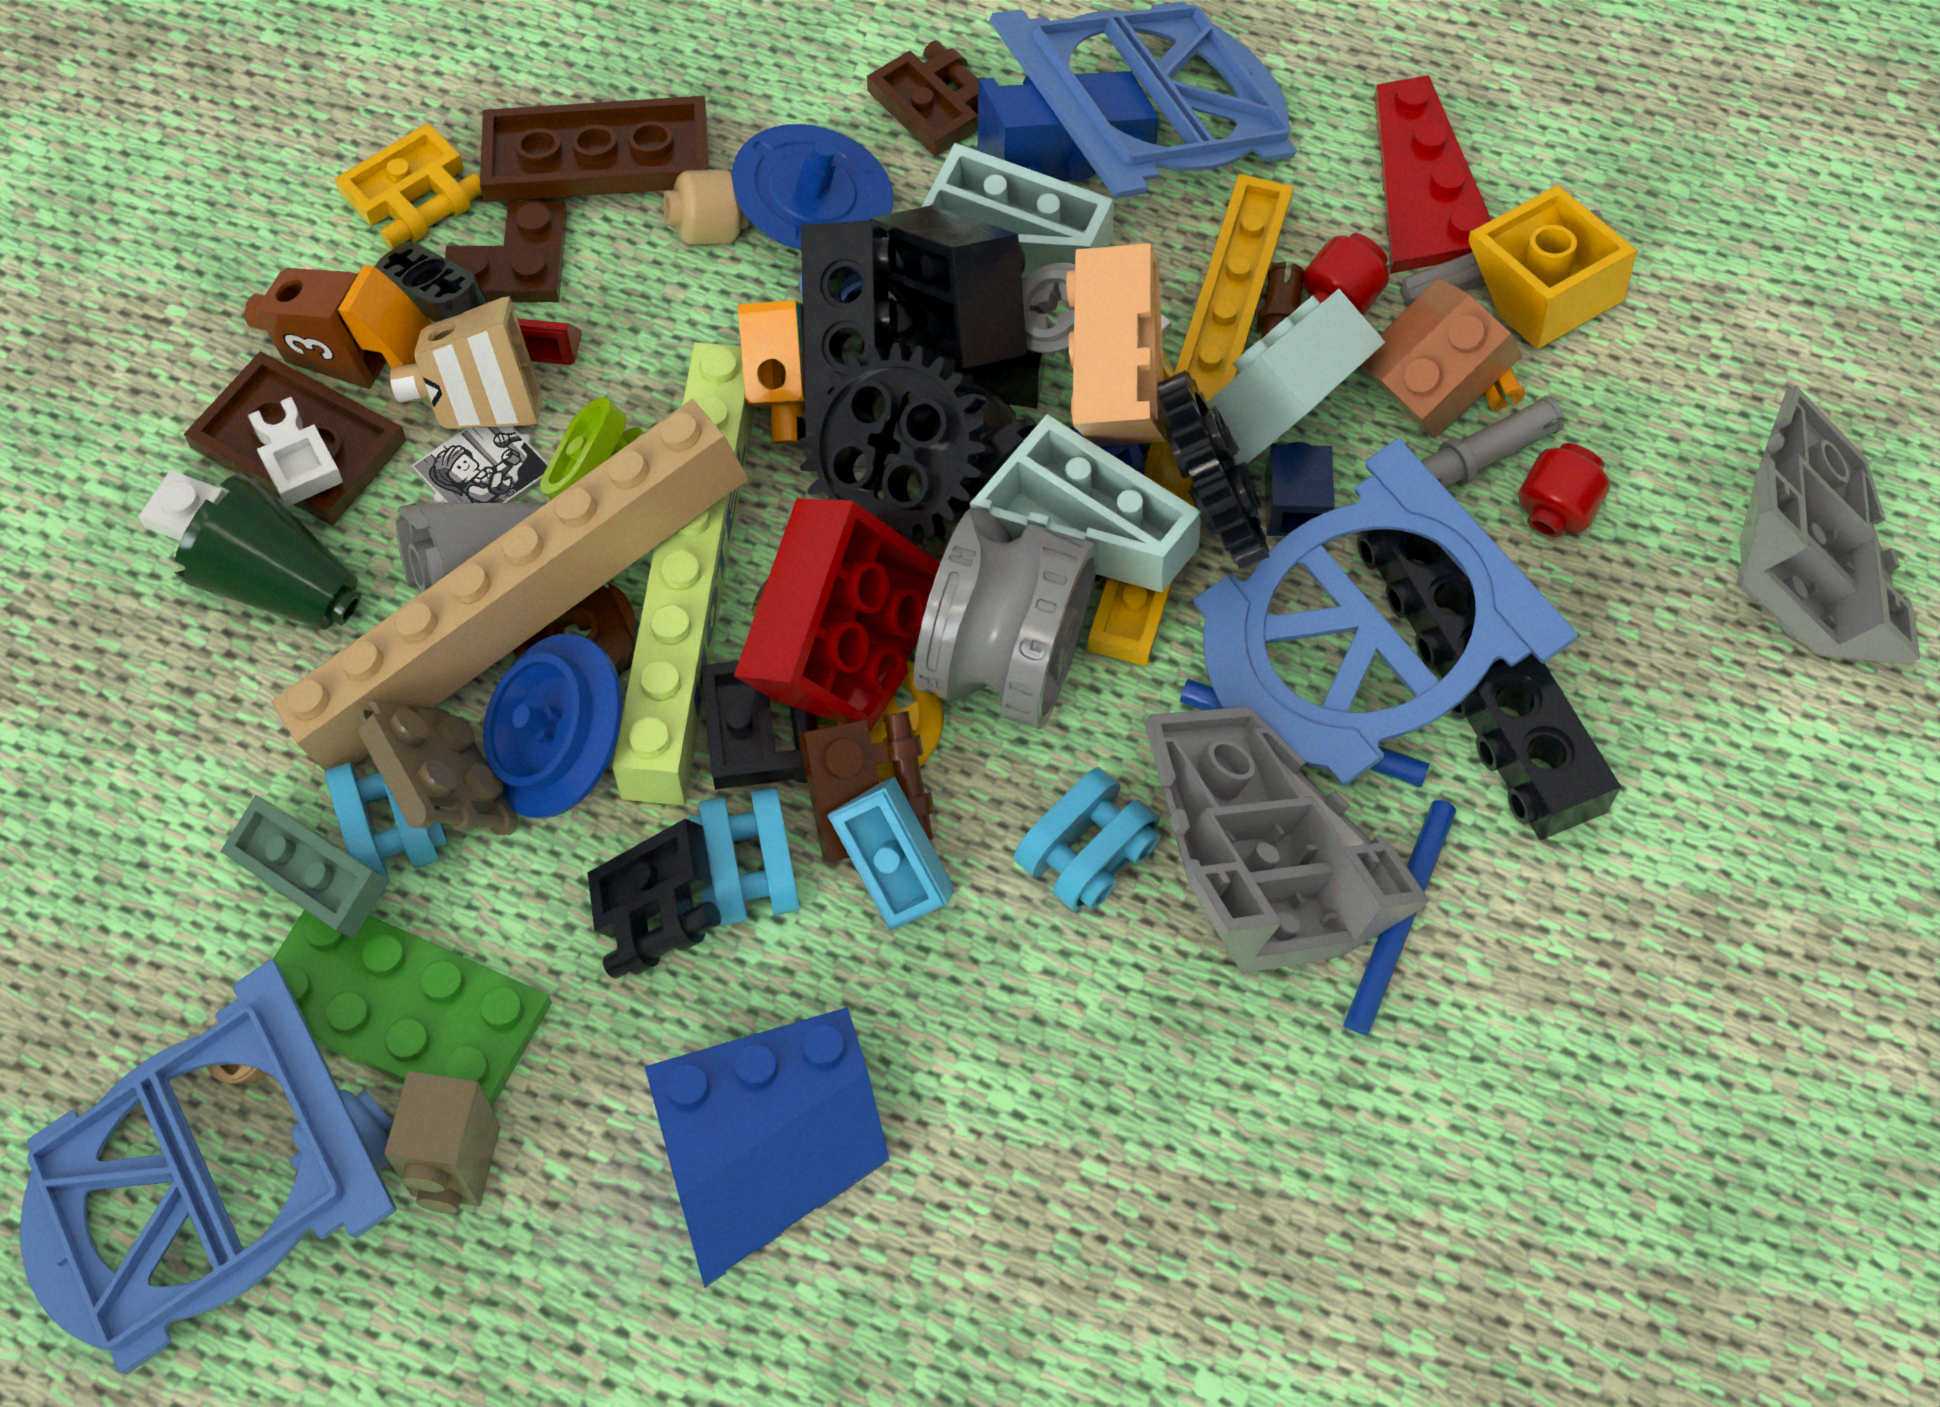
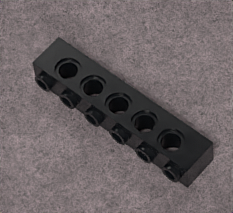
[1357,529,1621,840]

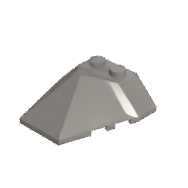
[1738,385,1920,664]
[1145,706,1429,974]

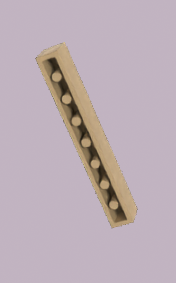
[271,398,749,771]

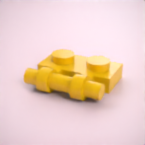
[334,123,482,250]

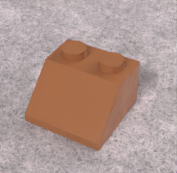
[1359,277,1522,438]

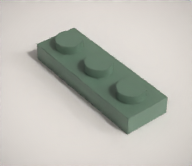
[220,795,390,939]

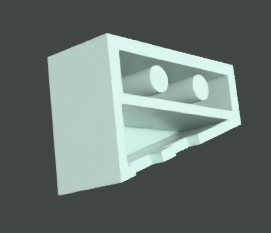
[922,143,1114,278]
[1207,289,1385,465]
[970,414,1201,593]

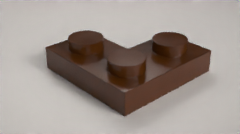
[445,201,567,303]

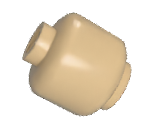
[663,170,749,245]

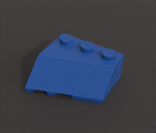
[644,1007,889,1288]

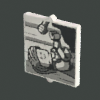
[410,426,549,503]

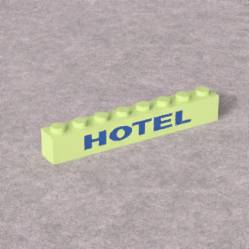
[612,342,755,805]

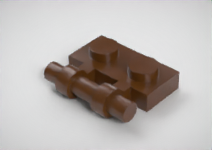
[867,40,985,157]
[798,711,935,862]

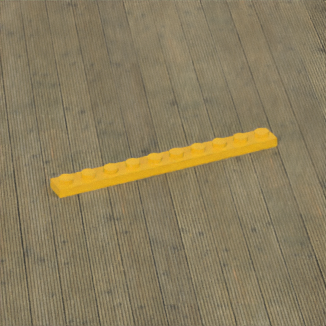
[1087,174,1294,667]

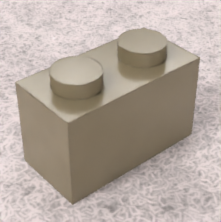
[384,1071,501,1213]

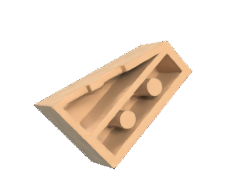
[1066,243,1166,446]

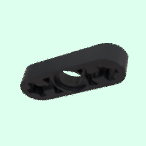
[375,243,488,322]

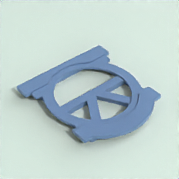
[989,2,1297,198]
[1193,438,1578,786]
[20,960,397,1375]

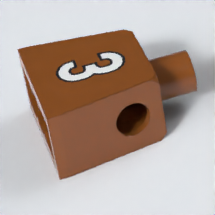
[245,268,387,389]

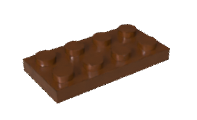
[480,96,709,202]

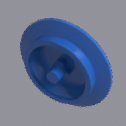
[732,124,894,251]
[483,634,622,819]

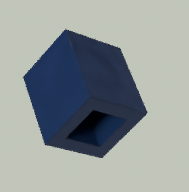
[1265,442,1335,536]

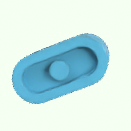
[325,761,448,878]
[1013,767,1161,912]
[688,787,800,926]

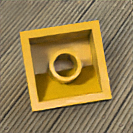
[1468,185,1638,350]

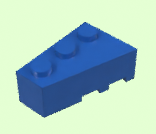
[977,71,1159,182]

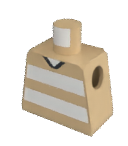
[390,296,542,429]

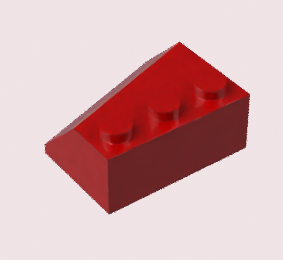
[734,498,940,732]

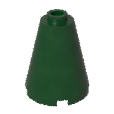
[175,472,361,630]

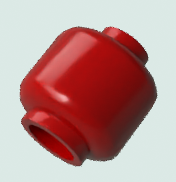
[1303,233,1390,316]
[1518,443,1610,538]

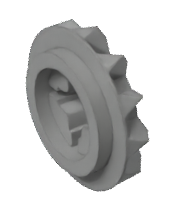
[1022,263,1075,358]

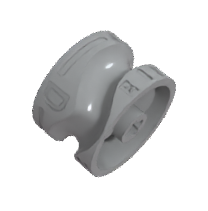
[914,507,1099,729]

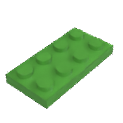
[272,909,552,1108]

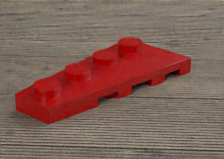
[1374,75,1492,274]

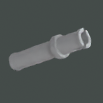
[1421,396,1565,488]

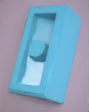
[827,777,954,931]

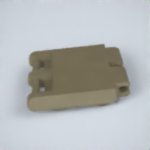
[357,700,518,835]

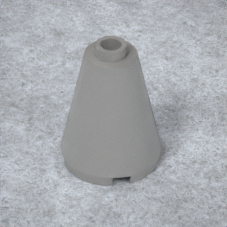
[396,502,548,592]

